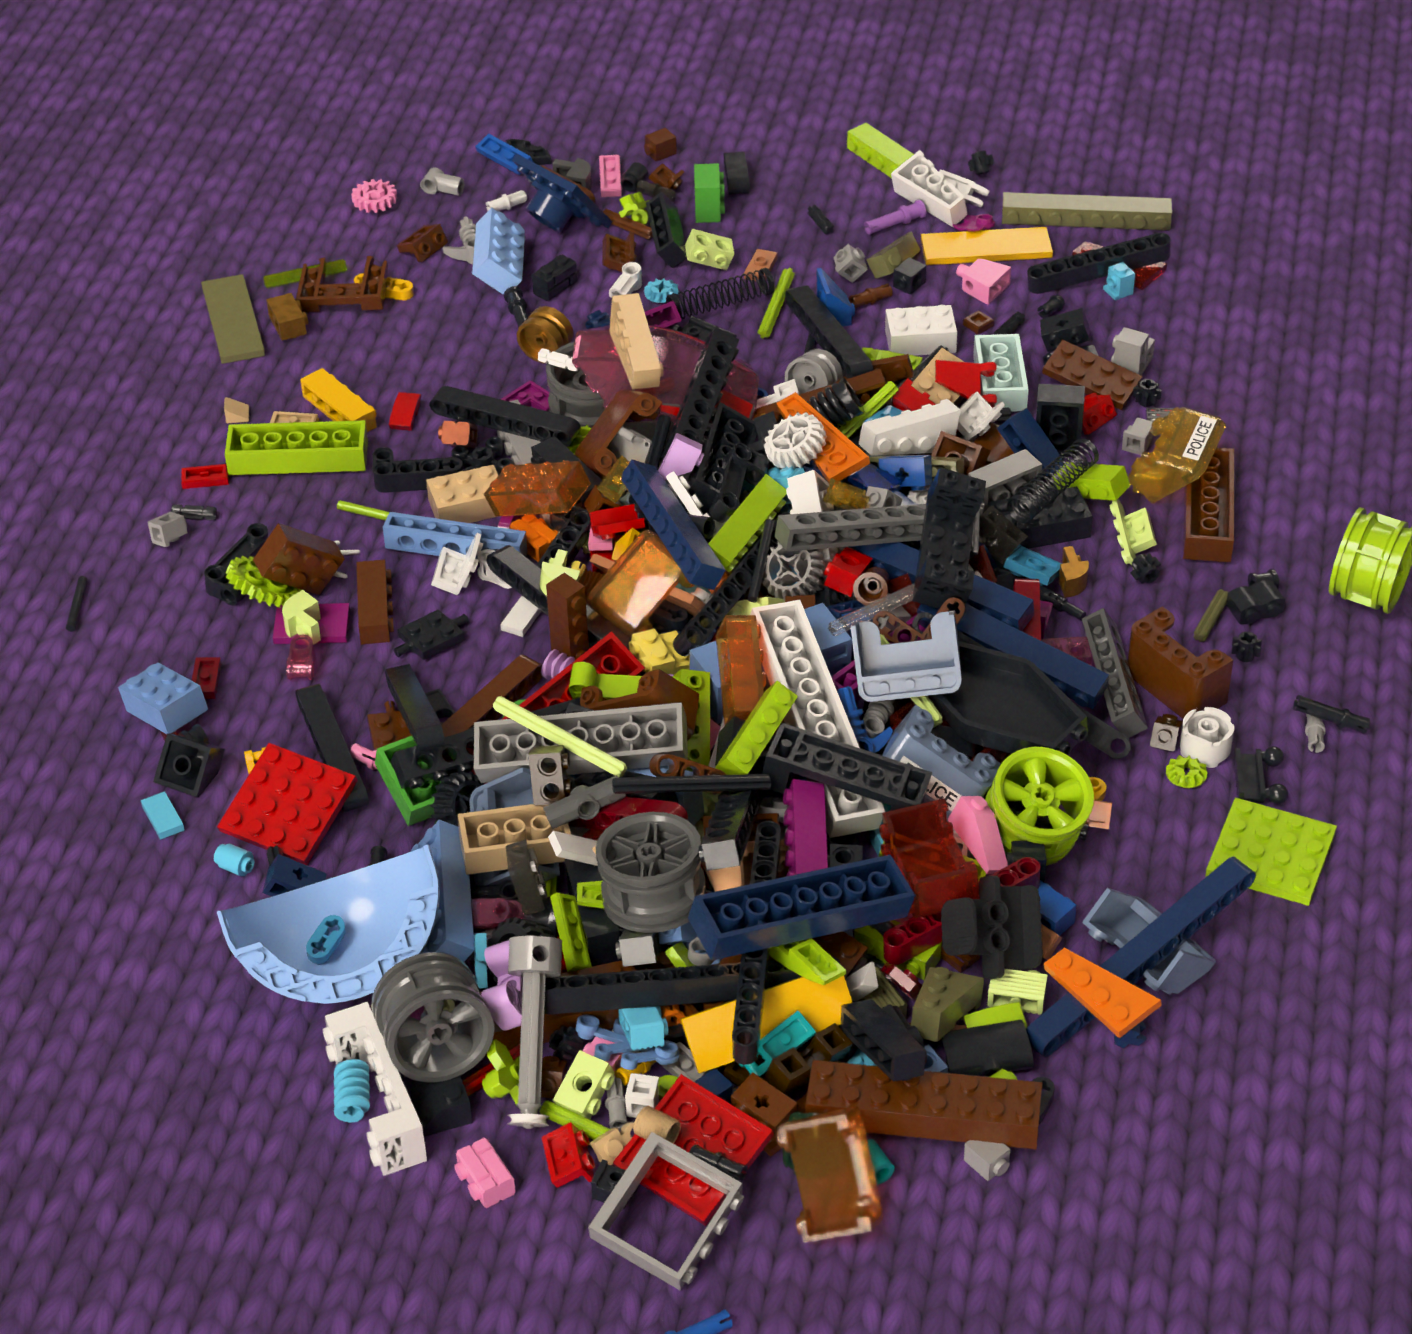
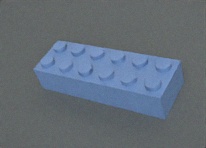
[411,820,475,962]

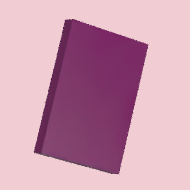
[273,603,350,644]

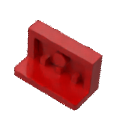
[1082,393,1117,435]
[589,504,645,540]

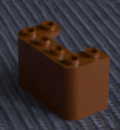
[1128,606,1233,719]

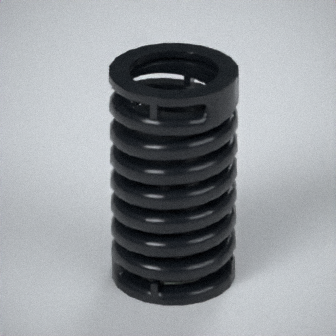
[806,378,865,429]

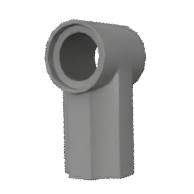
[420,168,465,196]

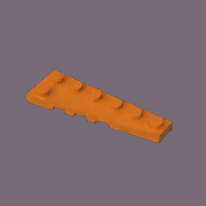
[776,392,870,485]

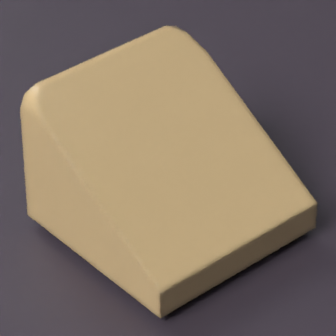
[224,397,249,423]

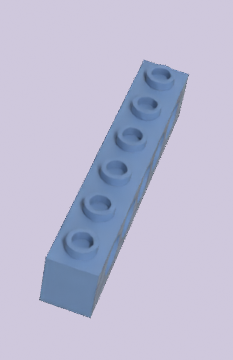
[383,512,528,559]

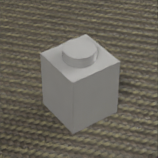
[964,1140,1010,1181]

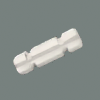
[538,349,581,372]

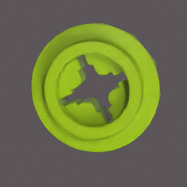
[1166,755,1208,788]

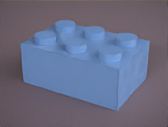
[118,663,208,734]

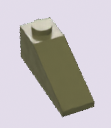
[866,231,920,279]

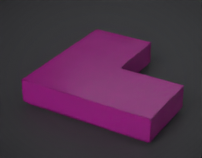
[501,380,550,412]

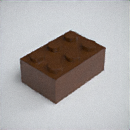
[253,523,345,595]

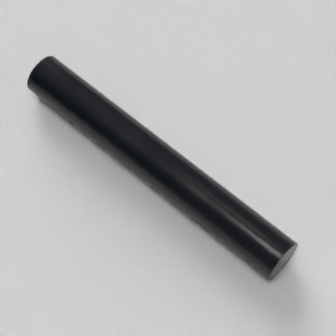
[66,576,88,632]

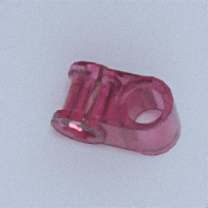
[286,635,315,680]
[472,898,524,928]

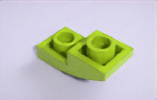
[964,1002,1028,1028]

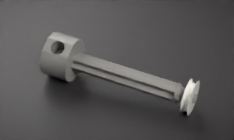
[507,936,562,1129]

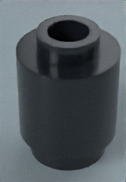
[621,162,648,192]

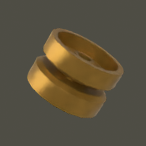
[516,306,573,363]

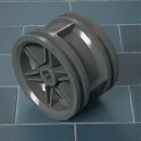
[546,340,631,428]
[596,812,707,933]

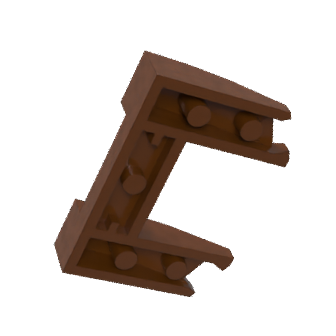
[295,256,388,313]

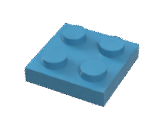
[1004,547,1062,586]

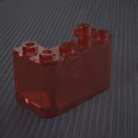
[879,798,979,919]

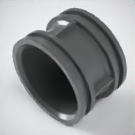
[371,952,494,1082]

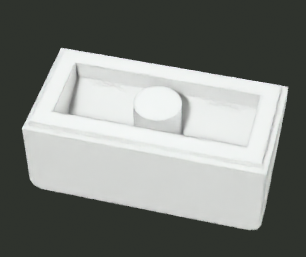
[845,962,878,1001]

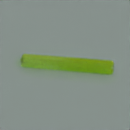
[263,259,347,288]

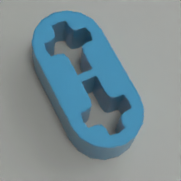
[306,915,346,964]

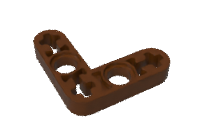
[873,598,966,643]

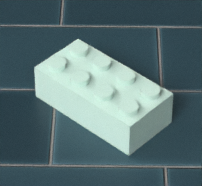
[973,334,1028,412]

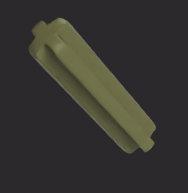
[1193,589,1228,642]

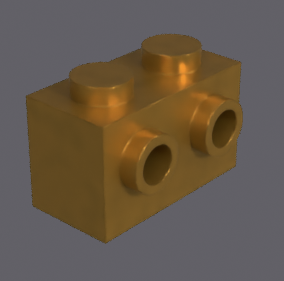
[266,293,308,341]

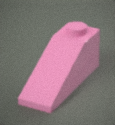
[947,796,1008,874]

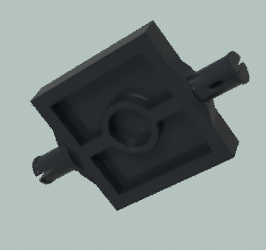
[393,609,469,660]

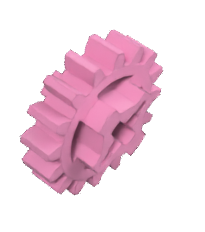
[351,179,397,213]

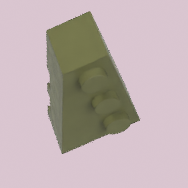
[911,967,984,1042]

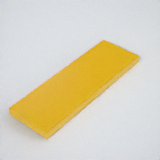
[921,227,1053,265]
[680,976,853,1073]

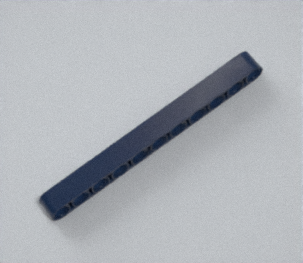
[1026,856,1256,1057]

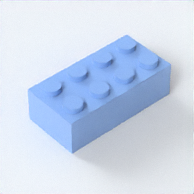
[472,208,525,295]

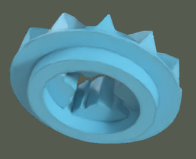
[644,278,679,303]

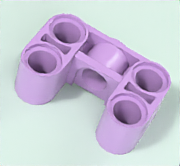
[481,940,523,1031]

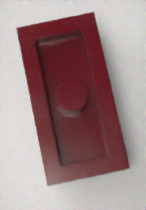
[192,657,222,699]

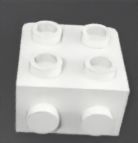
[431,533,483,595]

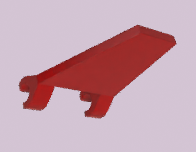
[935,360,997,408]

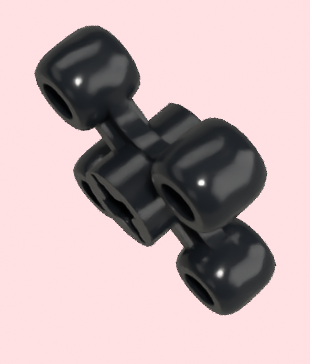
[451,437,515,480]

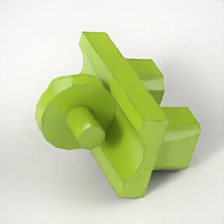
[619,191,649,225]

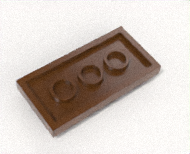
[1042,340,1142,410]

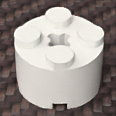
[1180,707,1234,768]

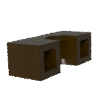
[764,1023,853,1096]

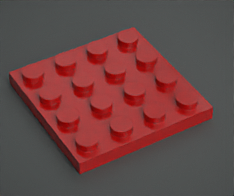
[217,743,358,865]
[613,1074,774,1226]

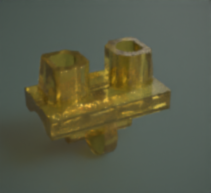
[823,478,869,510]

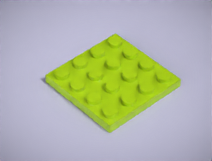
[1205,797,1337,906]

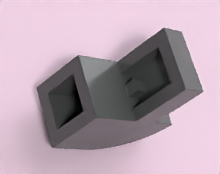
[553,158,592,190]

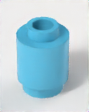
[214,843,255,877]

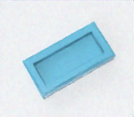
[141,791,184,840]

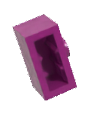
[645,301,682,334]

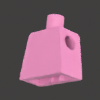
[956,259,1011,304]

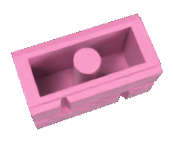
[454,1138,515,1208]

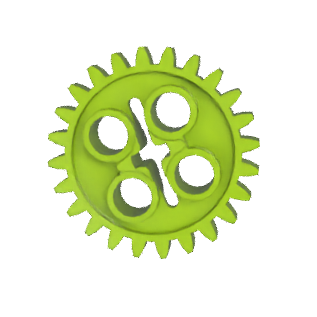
[226,556,301,608]

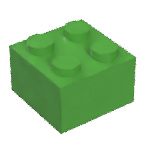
[694,164,725,223]

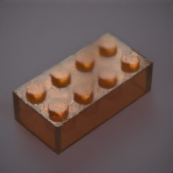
[484,461,591,516]
[716,615,766,726]

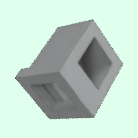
[1122,418,1154,456]
[148,512,188,547]

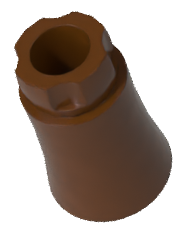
[853,566,889,606]

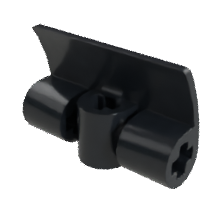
[941,1020,1034,1077]

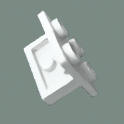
[957,392,1005,442]

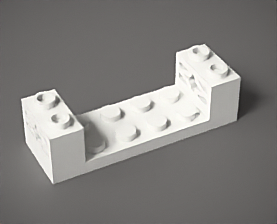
[322,1002,427,1176]

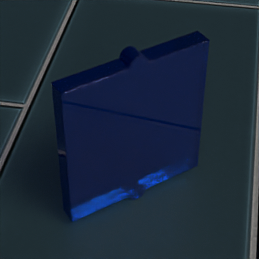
[848,464,903,491]

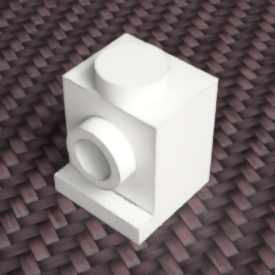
[625,1073,659,1118]

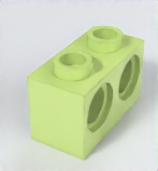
[685,229,734,270]

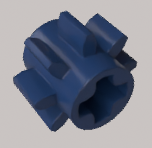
[586,310,610,339]

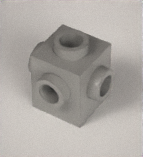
[833,244,867,283]

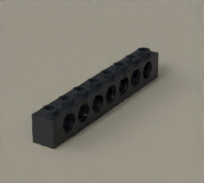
[660,327,739,460]
[391,697,581,789]
[698,772,763,871]

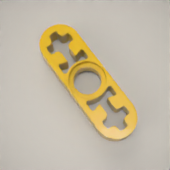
[354,273,414,300]

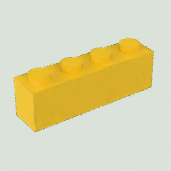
[300,368,377,432]

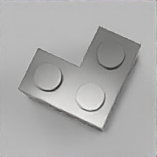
[1111,327,1155,376]

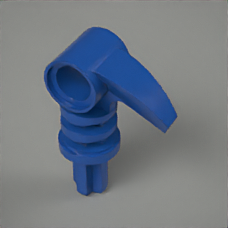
[837,687,893,753]

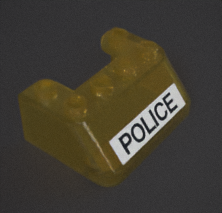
[1128,407,1226,504]

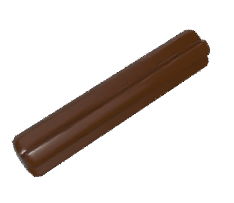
[603,209,653,240]

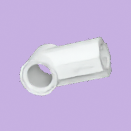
[609,262,642,298]

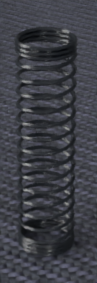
[666,267,775,319]
[1007,438,1099,523]

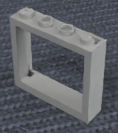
[588,1132,744,1291]

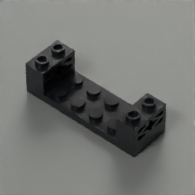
[912,467,986,614]
[762,722,932,837]

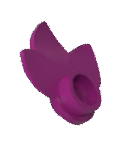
[953,214,995,231]

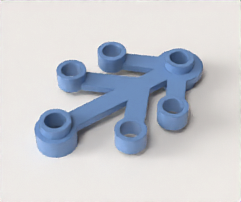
[576,1015,680,1070]

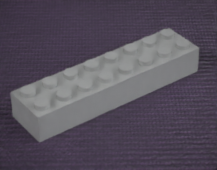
[474,703,688,783]

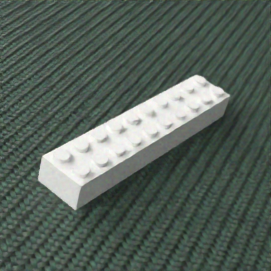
[747,600,885,838]

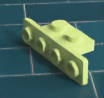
[1109,499,1157,568]

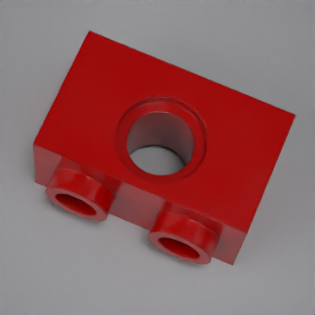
[824,547,873,597]

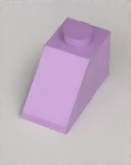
[658,433,704,480]

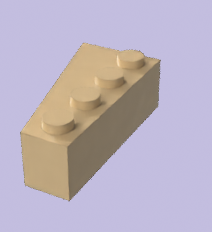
[609,293,664,390]

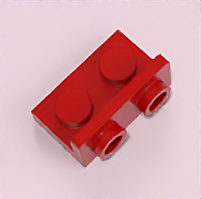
[541,1122,595,1188]

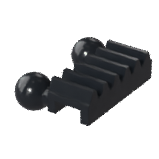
[1233,746,1288,804]

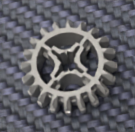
[762,541,826,601]

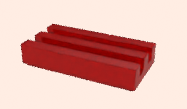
[181,464,229,489]

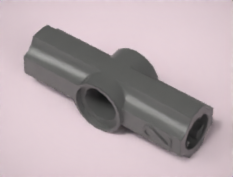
[543,775,626,829]

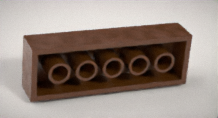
[1183,447,1234,562]

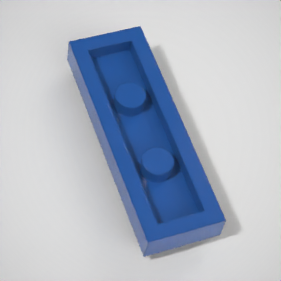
[475,134,533,175]

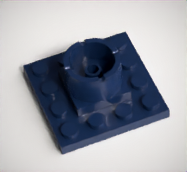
[512,154,612,233]

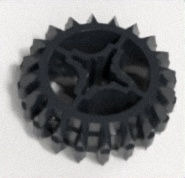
[430,772,484,827]

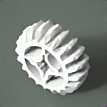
[764,412,827,469]

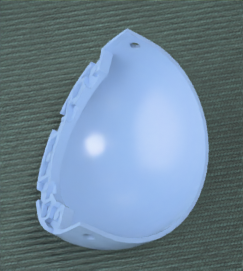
[217,845,440,1004]

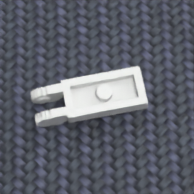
[939,169,989,207]

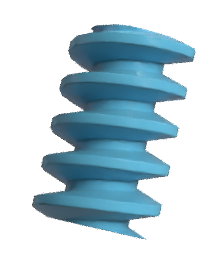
[334,1059,370,1123]

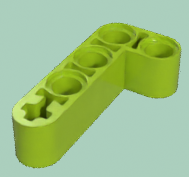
[569,662,642,700]

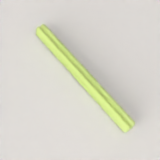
[493,696,627,777]

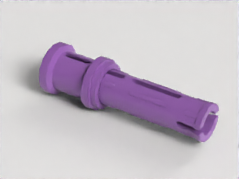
[864,199,926,235]

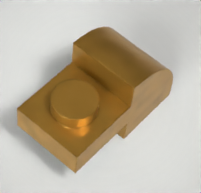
[1058,546,1089,598]

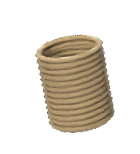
[633,1105,681,1144]

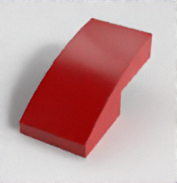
[389,392,421,431]

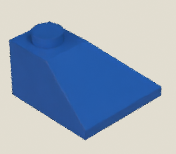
[816,268,855,327]

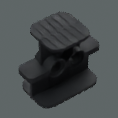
[941,876,1043,979]

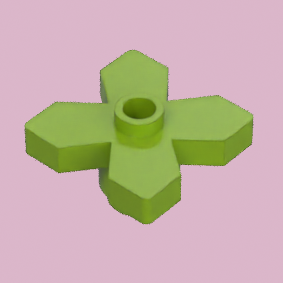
[482,1039,520,1106]

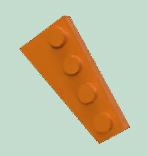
[1044,948,1161,1038]

